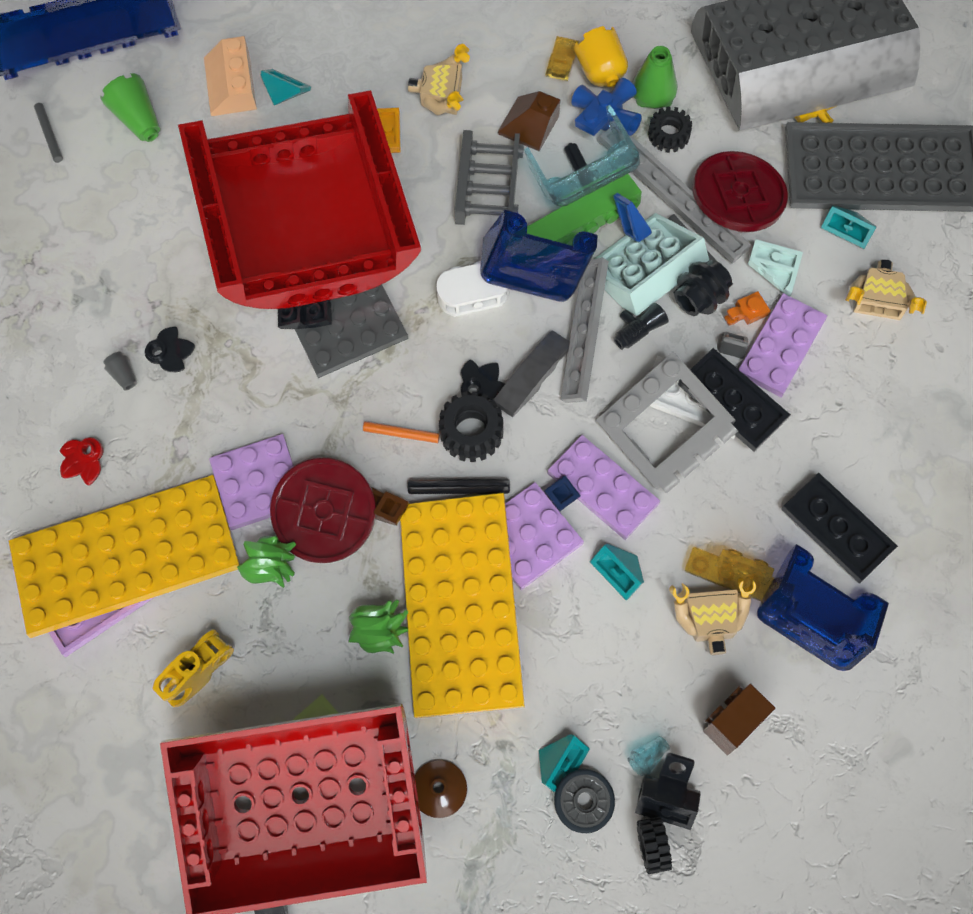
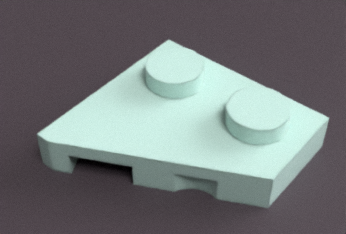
[748,239,803,296]

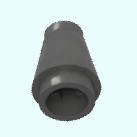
[103,352,137,391]

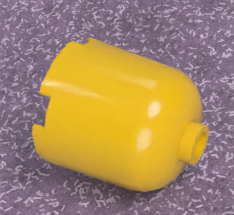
[574,26,628,87]

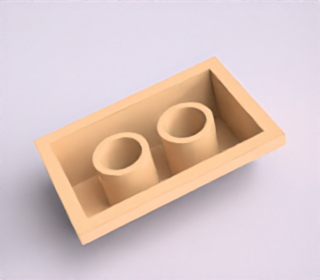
[204,36,257,116]

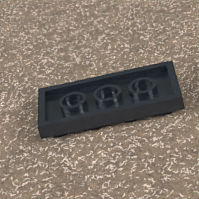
[678,348,791,452]
[781,473,898,584]

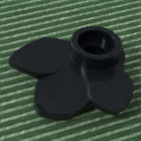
[144,327,195,373]
[461,359,505,400]

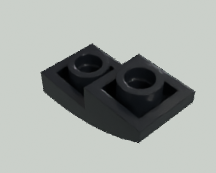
[278,300,332,329]

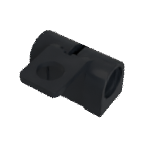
[635,753,701,830]

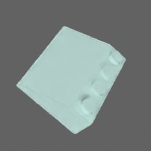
[595,213,709,316]

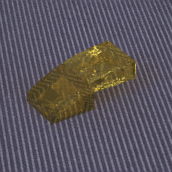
[546,36,579,81]

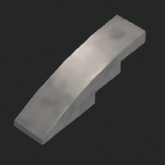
[494,330,570,417]

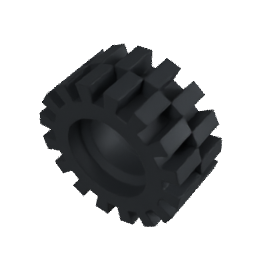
[648,106,692,153]
[637,817,672,874]

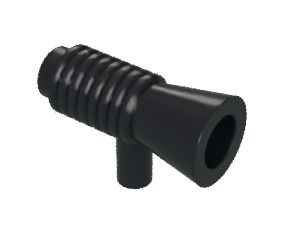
[614,303,669,350]

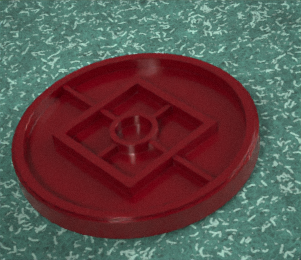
[692,151,788,232]
[270,458,376,563]

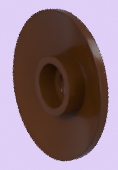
[415,760,467,818]

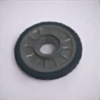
[554,769,615,834]

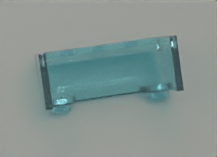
[524,105,640,206]

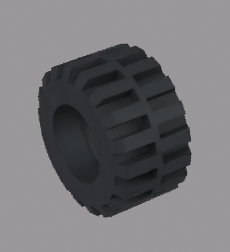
[439,391,503,462]

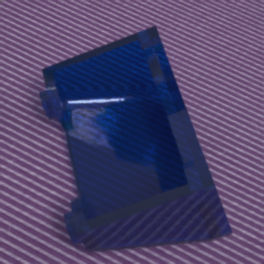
[480,209,598,302]
[757,544,889,671]

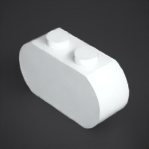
[437,260,510,317]

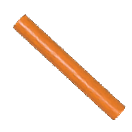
[363,421,440,443]

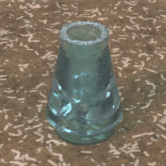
[628,736,670,776]

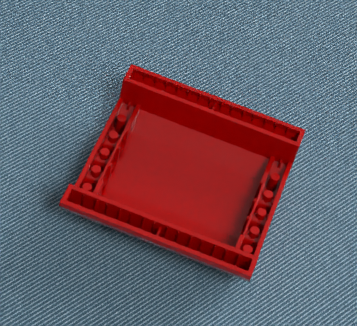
[178,90,421,309]

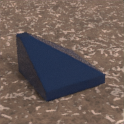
[544,475,581,511]

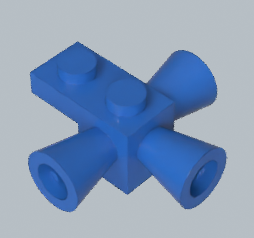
[571,78,642,136]

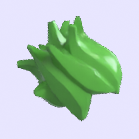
[237,536,296,588]
[348,600,409,654]

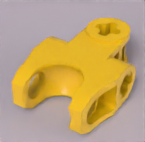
[152,629,234,707]

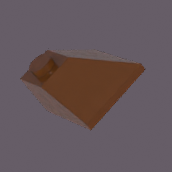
[498,91,560,151]

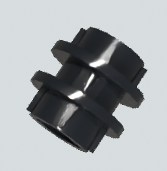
[673,260,733,316]

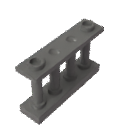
[455,130,524,228]

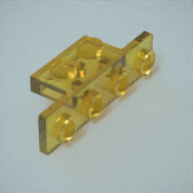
[685,547,794,610]

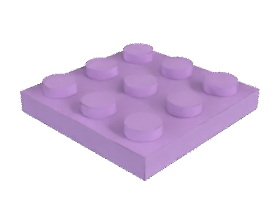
[209,434,294,530]
[505,482,584,590]

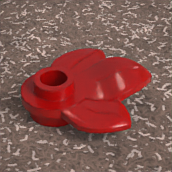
[60,437,103,486]

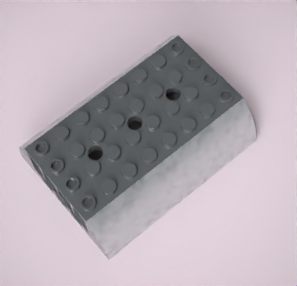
[691,0,920,131]

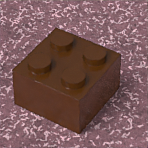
[703,683,776,756]

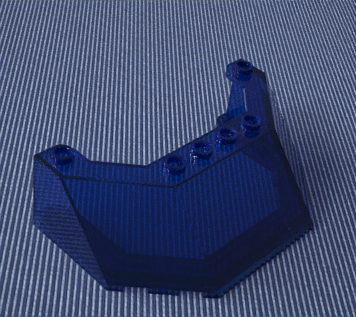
[0,0,182,80]

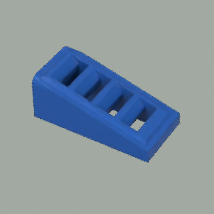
[613,193,652,242]

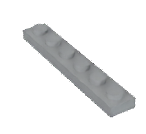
[561,257,609,403]

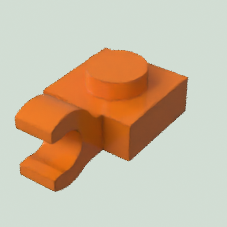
[724,291,771,326]

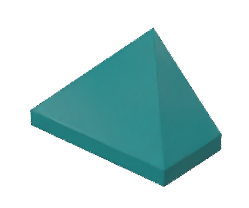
[260,69,311,106]
[821,205,877,249]
[590,544,644,600]
[539,734,590,793]

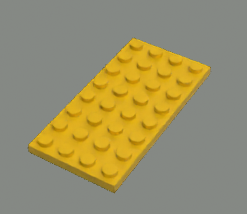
[8,475,240,638]
[400,493,525,718]

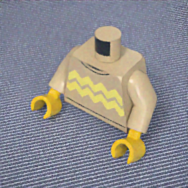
[408,44,470,115]
[845,260,927,320]
[669,577,756,655]

